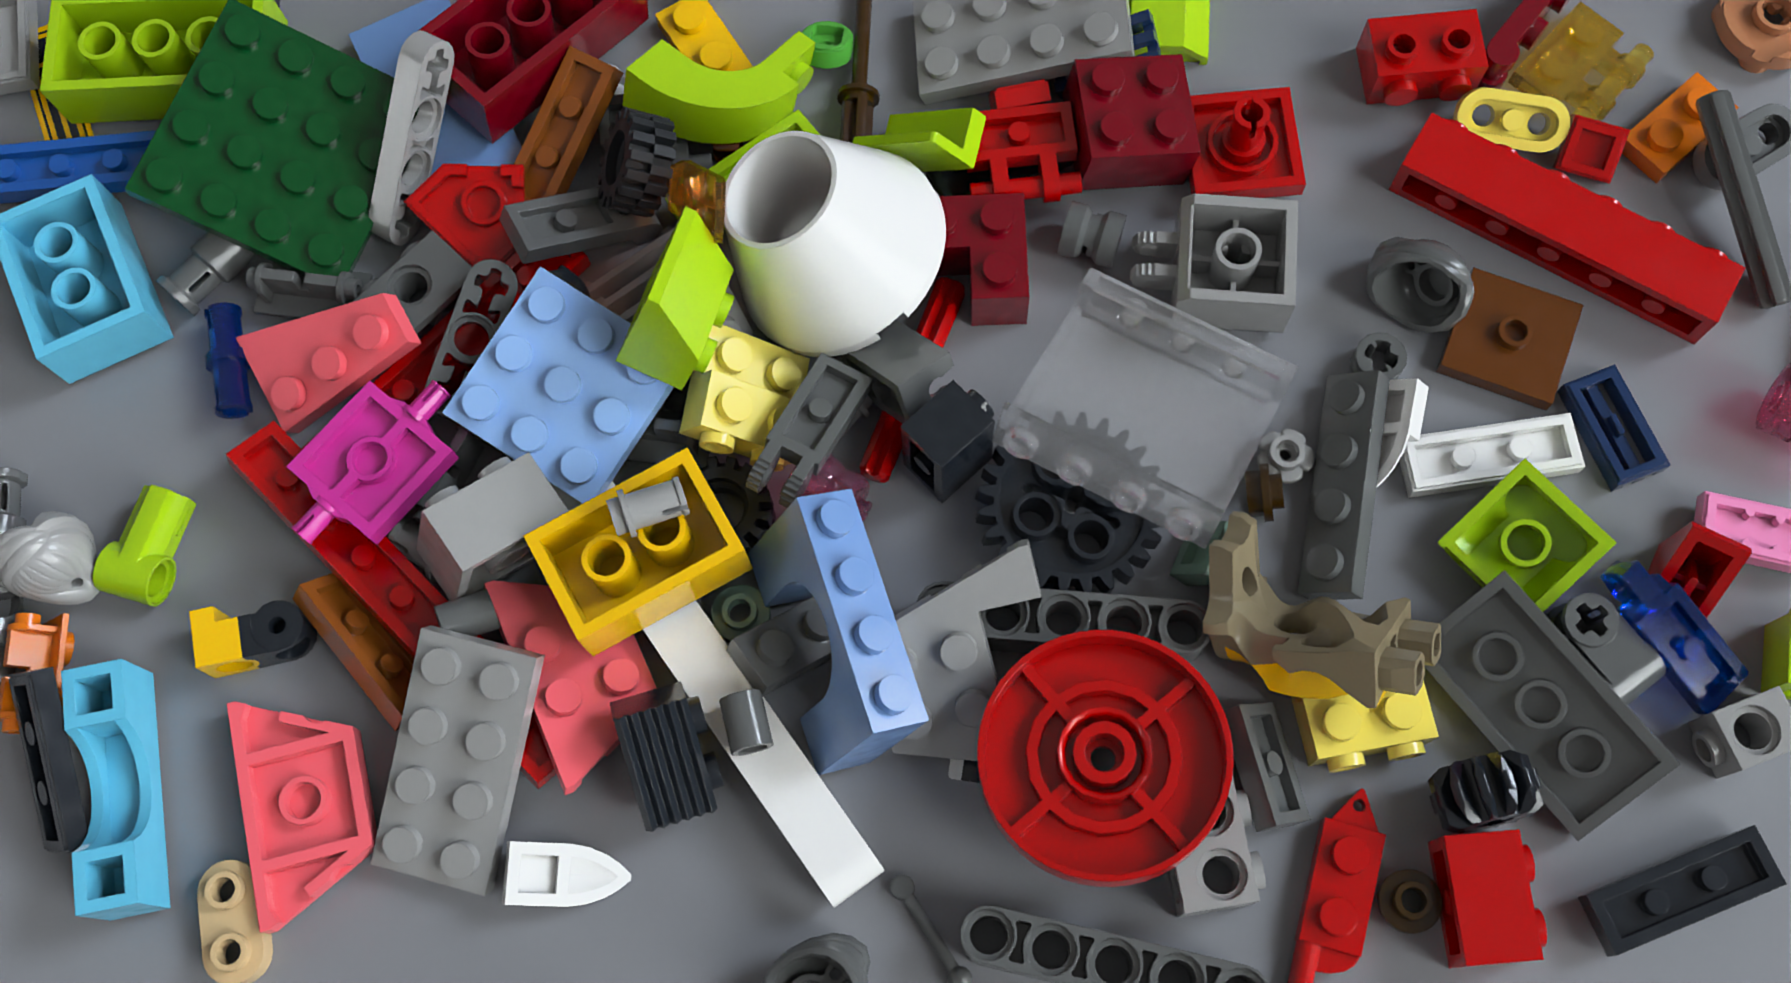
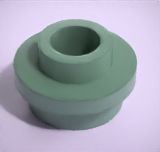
[711,585,771,642]

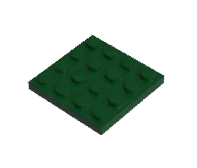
[125,0,419,276]

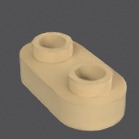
[197,860,273,983]

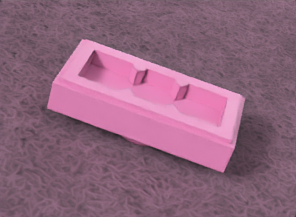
[1694,491,1791,573]

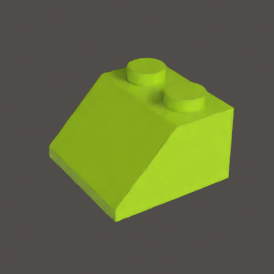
[616,206,735,390]

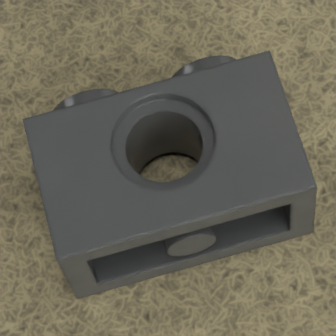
[353,230,483,339]

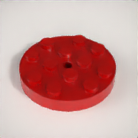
[977,630,1234,887]

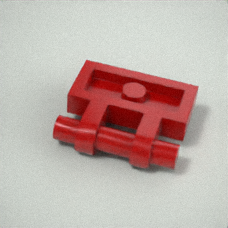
[967,101,1082,203]

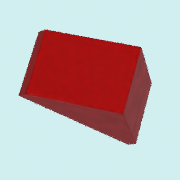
[1629,521,1752,648]

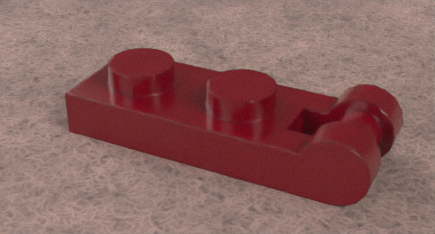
[1477,0,1570,89]

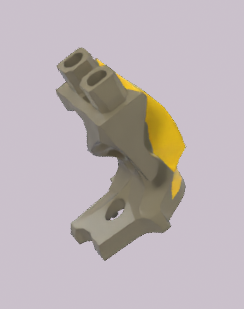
[1202,511,1441,708]

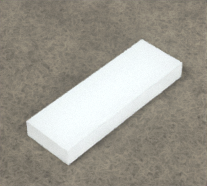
[1399,413,1585,498]

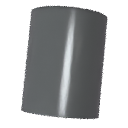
[434,589,500,637]
[719,689,774,756]

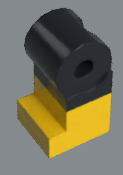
[189,600,317,679]

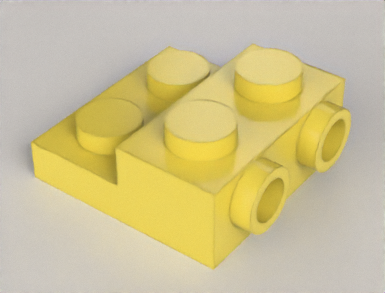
[679,325,810,471]
[1291,681,1439,773]

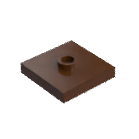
[1436,267,1584,411]

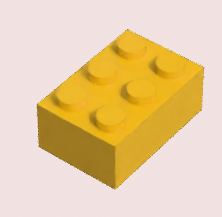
[523,447,753,656]

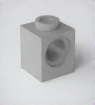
[1687,686,1791,779]

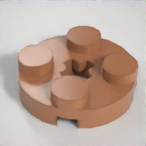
[1711,0,1791,74]

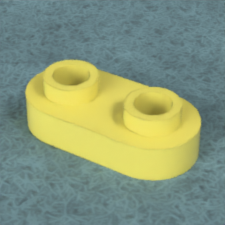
[1453,87,1570,153]

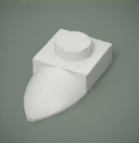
[1377,378,1429,487]
[502,841,631,907]

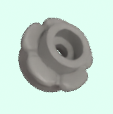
[1256,429,1314,484]

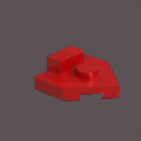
[404,163,525,281]

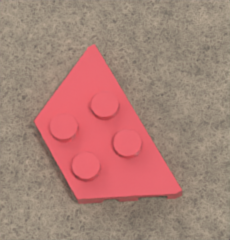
[484,580,657,795]
[227,701,377,934]

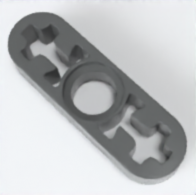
[425,259,518,420]

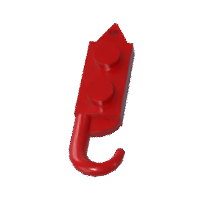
[1287,788,1386,983]

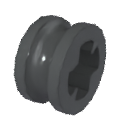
[1350,332,1407,380]

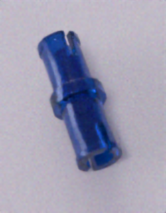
[204,302,254,419]

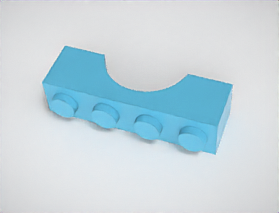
[61,659,171,921]

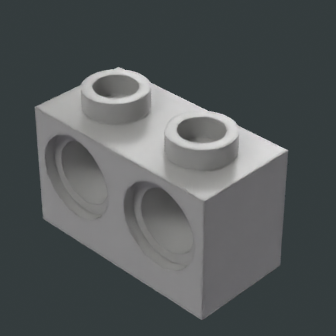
[1168,775,1266,918]

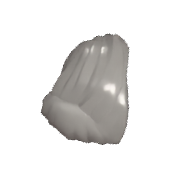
[0,511,100,605]

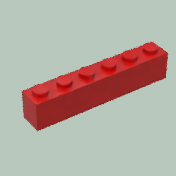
[1388,112,1746,345]

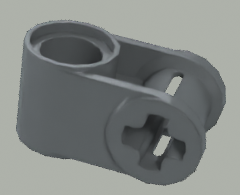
[1547,593,1666,705]

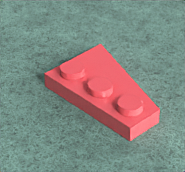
[235,293,421,433]

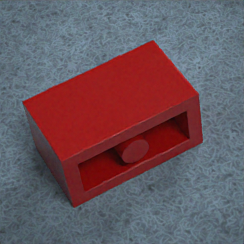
[1428,829,1547,969]

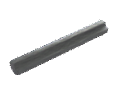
[1695,90,1791,309]

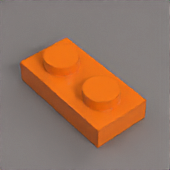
[1622,72,1739,184]

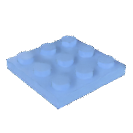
[442,266,674,503]

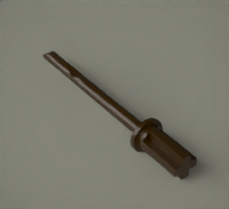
[837,0,880,143]

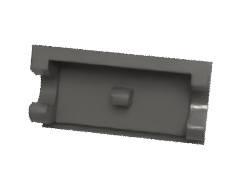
[840,319,954,424]

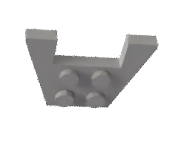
[891,539,1041,761]

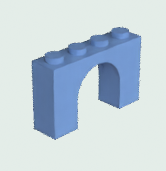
[748,488,929,775]

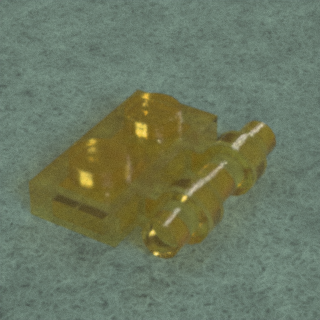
[1508,1,1654,121]

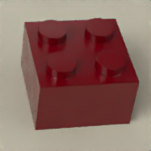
[1062,54,1201,190]

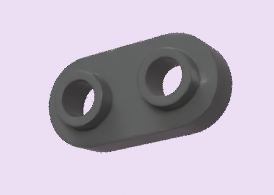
[1692,104,1791,190]

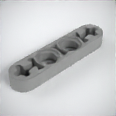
[368,30,454,246]

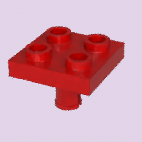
[1188,87,1306,198]

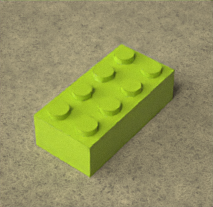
[40,0,288,124]

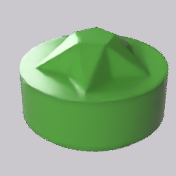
[802,21,853,69]

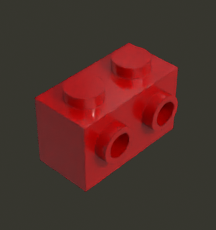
[1356,9,1489,106]

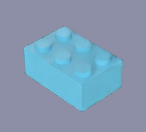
[0,174,174,384]

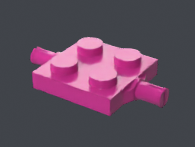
[286,380,459,545]

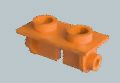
[0,613,75,734]

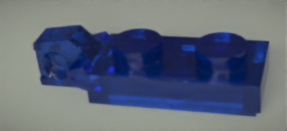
[1600,560,1749,715]

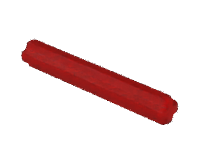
[859,277,965,483]

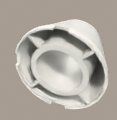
[721,131,946,357]

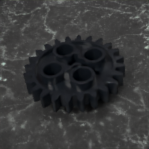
[975,414,1167,594]

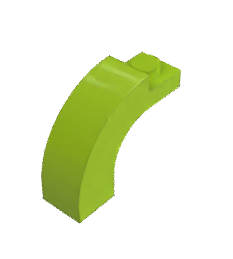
[622,31,816,144]

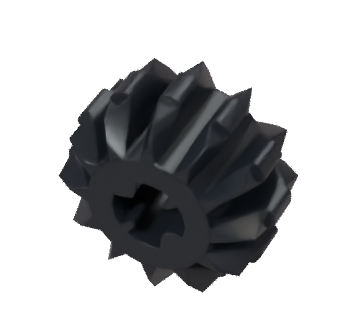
[1428,750,1544,834]

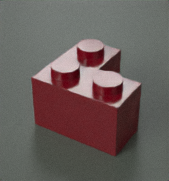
[936,193,1030,326]

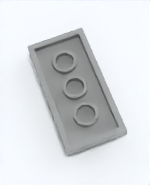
[913,0,1135,105]
[370,625,545,896]

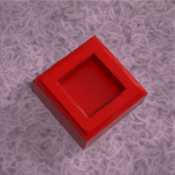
[988,79,1051,110]
[1552,114,1631,184]

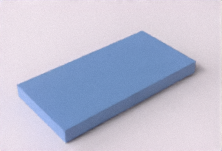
[348,0,522,175]

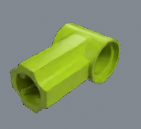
[93,484,196,607]

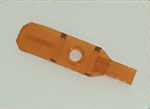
[666,160,726,243]

